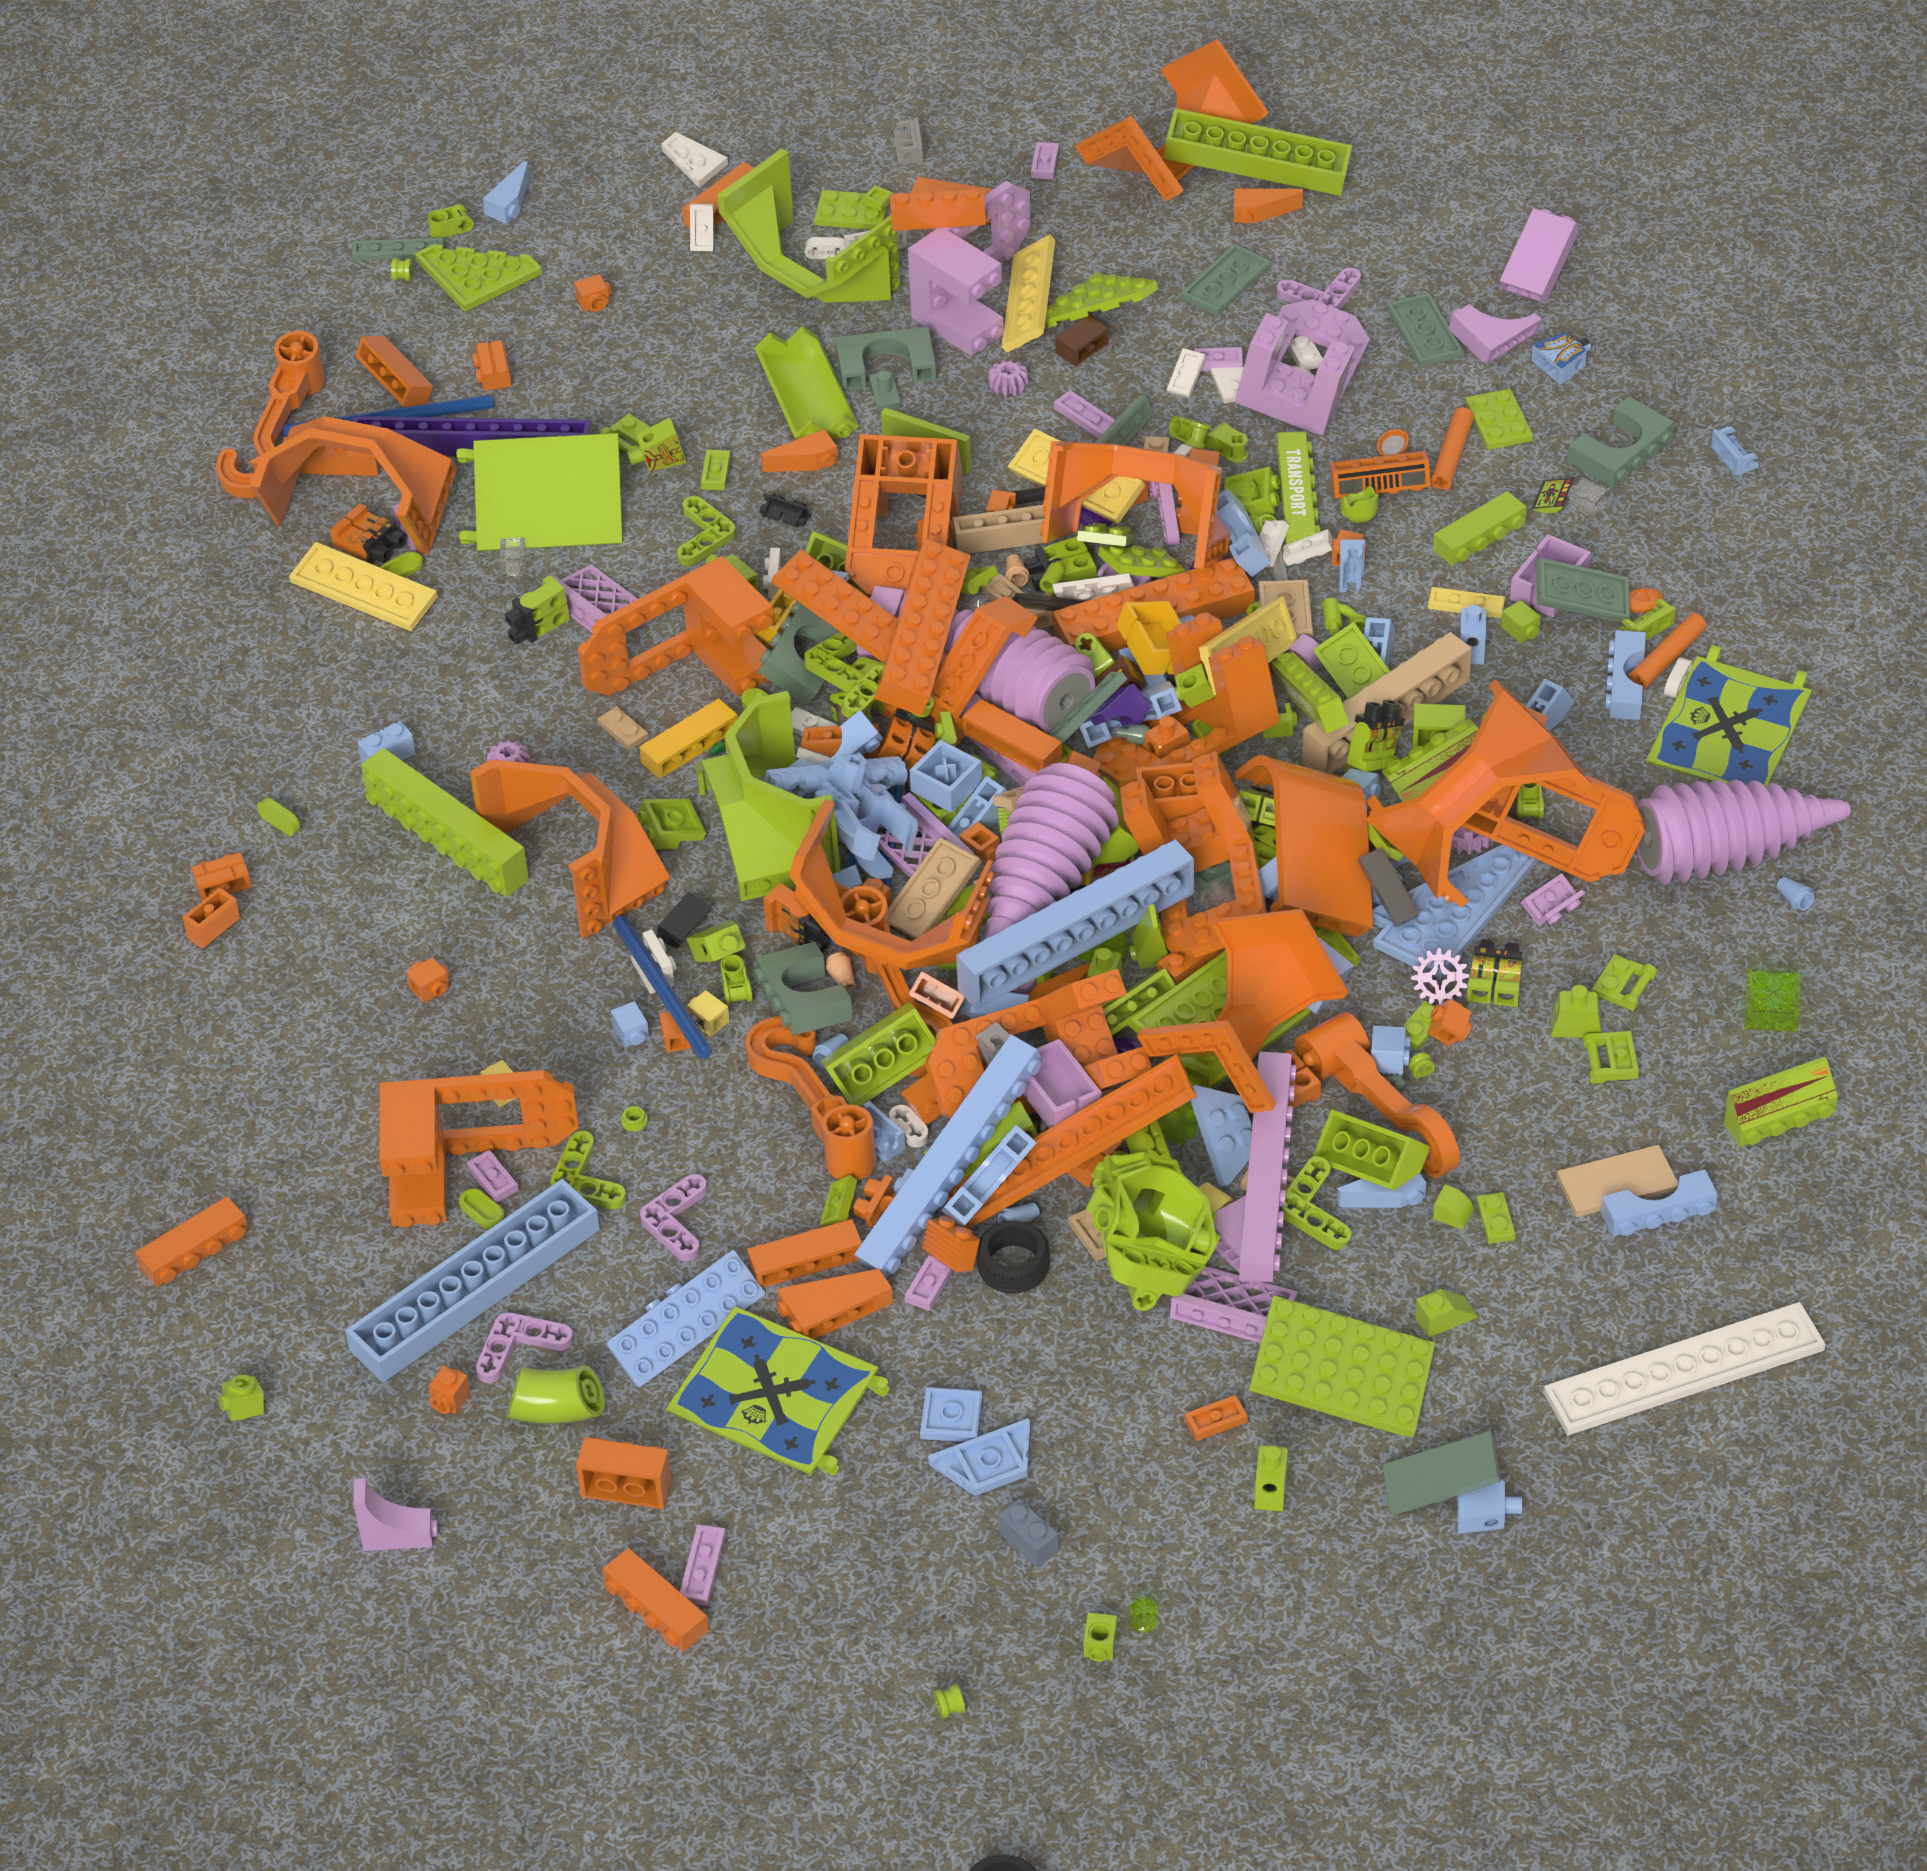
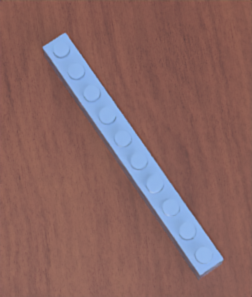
[854,1035,1043,1279]

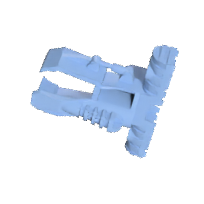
[764,753,918,879]

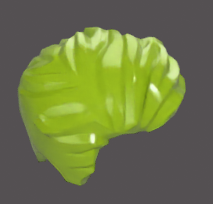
[1340,486,1379,523]

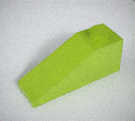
[1129,904,1170,969]

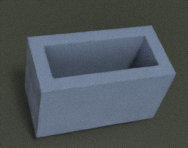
[998,1498,1059,1568]

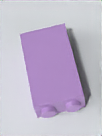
[1500,208,1579,303]

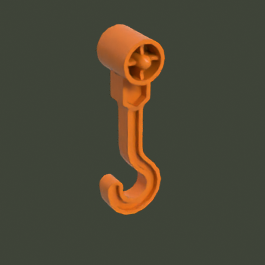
[216,331,326,498]
[840,885,954,1077]
[1294,1011,1460,1179]
[745,1016,877,1180]

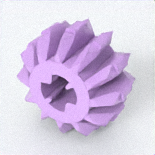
[988,359,1028,398]
[487,739,530,763]

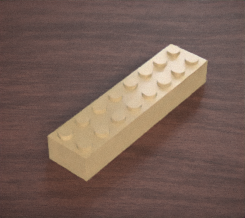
[1302,632,1472,774]

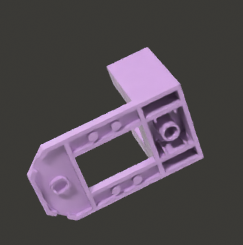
[908,181,1031,356]
[1234,299,1370,435]

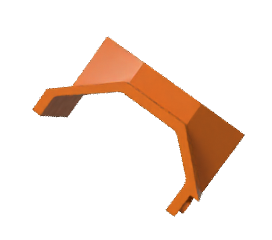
[1074,38,1269,201]
[249,416,457,555]
[1040,441,1231,569]
[1366,679,1592,908]
[470,759,670,939]
[789,799,994,970]
[1137,909,1349,1113]

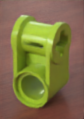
[428,204,474,238]
[1169,416,1211,449]
[1204,423,1248,463]
[1075,633,1115,678]
[1516,783,1544,820]
[720,955,752,1006]

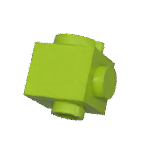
[219,1375,264,1422]

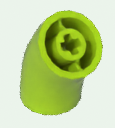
[507,1365,605,1424]

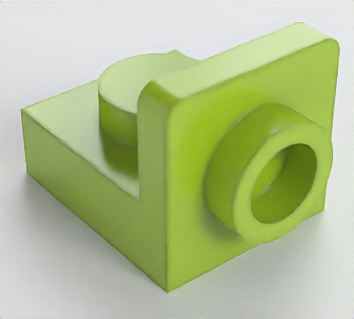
[1262,703,1297,739]

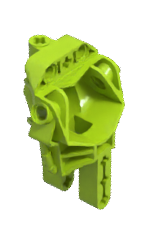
[1086,1120,1221,1311]

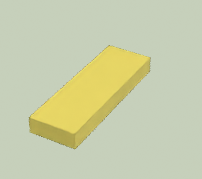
[1428,587,1505,618]

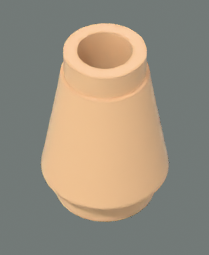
[1005,554,1029,588]
[826,952,856,991]

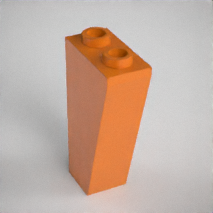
[776,1269,893,1340]

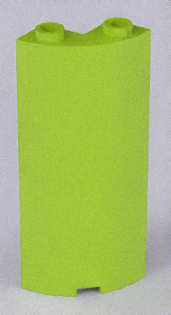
[755,326,859,440]

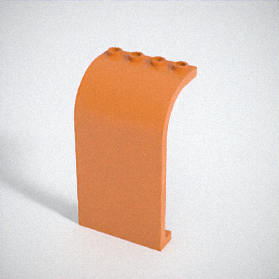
[1235,755,1373,937]

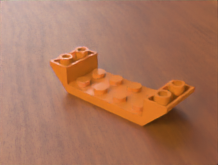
[929,596,1038,746]

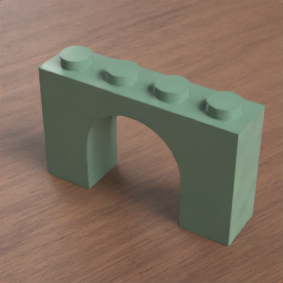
[835,327,936,391]
[1568,396,1675,487]
[757,601,839,705]
[753,942,852,1036]

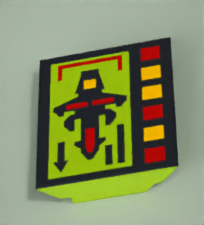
[1532,478,1574,513]

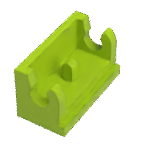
[1619,598,1676,641]

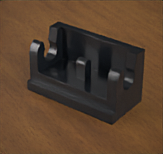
[656,892,712,949]

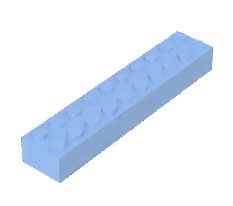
[956,839,1194,1010]
[345,1179,600,1383]

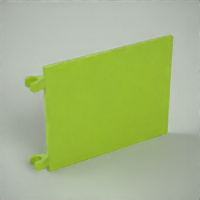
[457,433,622,551]

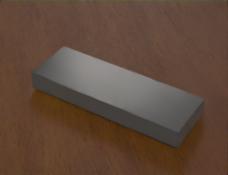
[1357,847,1420,928]

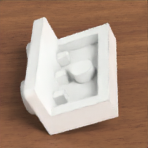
[631,930,676,994]

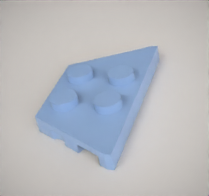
[1190,1085,1252,1187]
[928,1418,1030,1496]

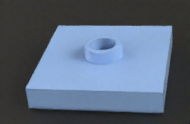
[920,1387,983,1442]

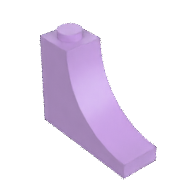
[1448,304,1541,364]
[1214,1196,1262,1287]
[353,1478,438,1551]

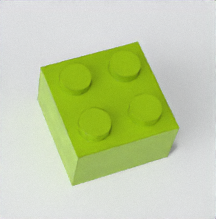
[1412,704,1466,749]

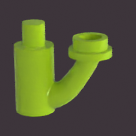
[1039,561,1065,597]
[1322,598,1366,635]

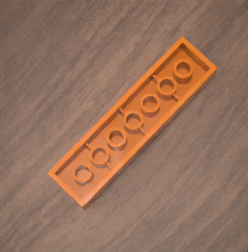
[874,538,971,716]
[1052,557,1255,653]

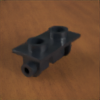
[759,493,812,527]

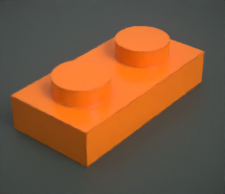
[1184,1395,1248,1441]

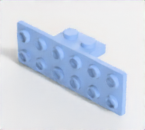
[606,1250,765,1387]

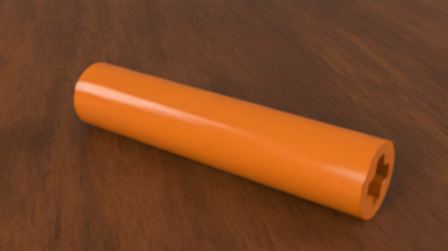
[1430,407,1474,490]
[1628,613,1707,690]

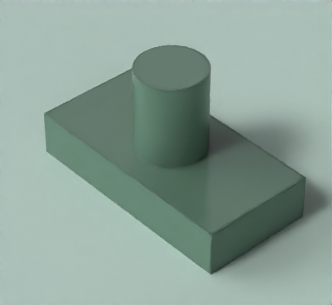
[869,371,901,411]

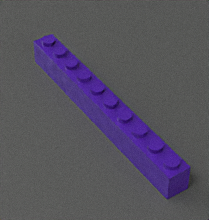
[353,416,592,455]

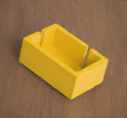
[1116,601,1182,675]

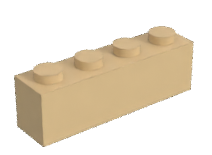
[952,505,1053,554]

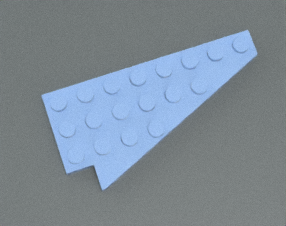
[1372,844,1539,980]

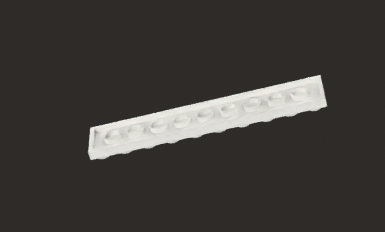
[1543,1302,1825,1436]

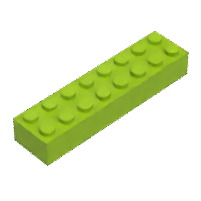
[1163,108,1352,196]
[361,748,529,897]

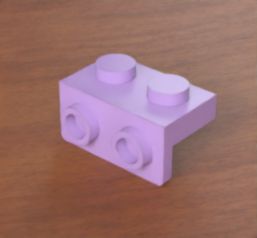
[1520,873,1585,926]

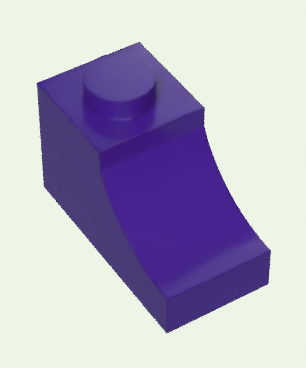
[1089,683,1152,726]

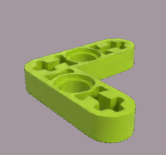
[677,496,736,566]
[804,631,864,693]
[841,665,934,718]
[550,1131,626,1209]
[1279,1156,1352,1250]

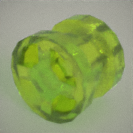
[1129,1597,1158,1633]

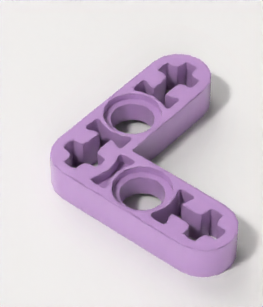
[1277,268,1361,310]
[1148,481,1180,546]
[640,1174,707,1261]
[476,1313,573,1383]

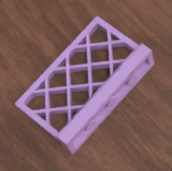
[553,564,652,634]
[876,793,974,878]
[1170,1266,1298,1343]

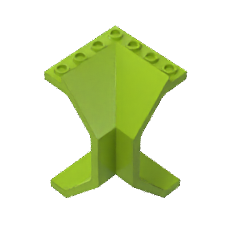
[718,149,900,303]
[694,691,841,902]

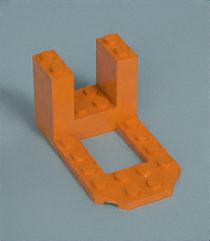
[845,434,963,598]
[578,556,774,697]
[1093,612,1280,788]
[1462,706,1646,882]
[1120,751,1267,958]
[924,969,1152,1119]
[379,1070,579,1228]

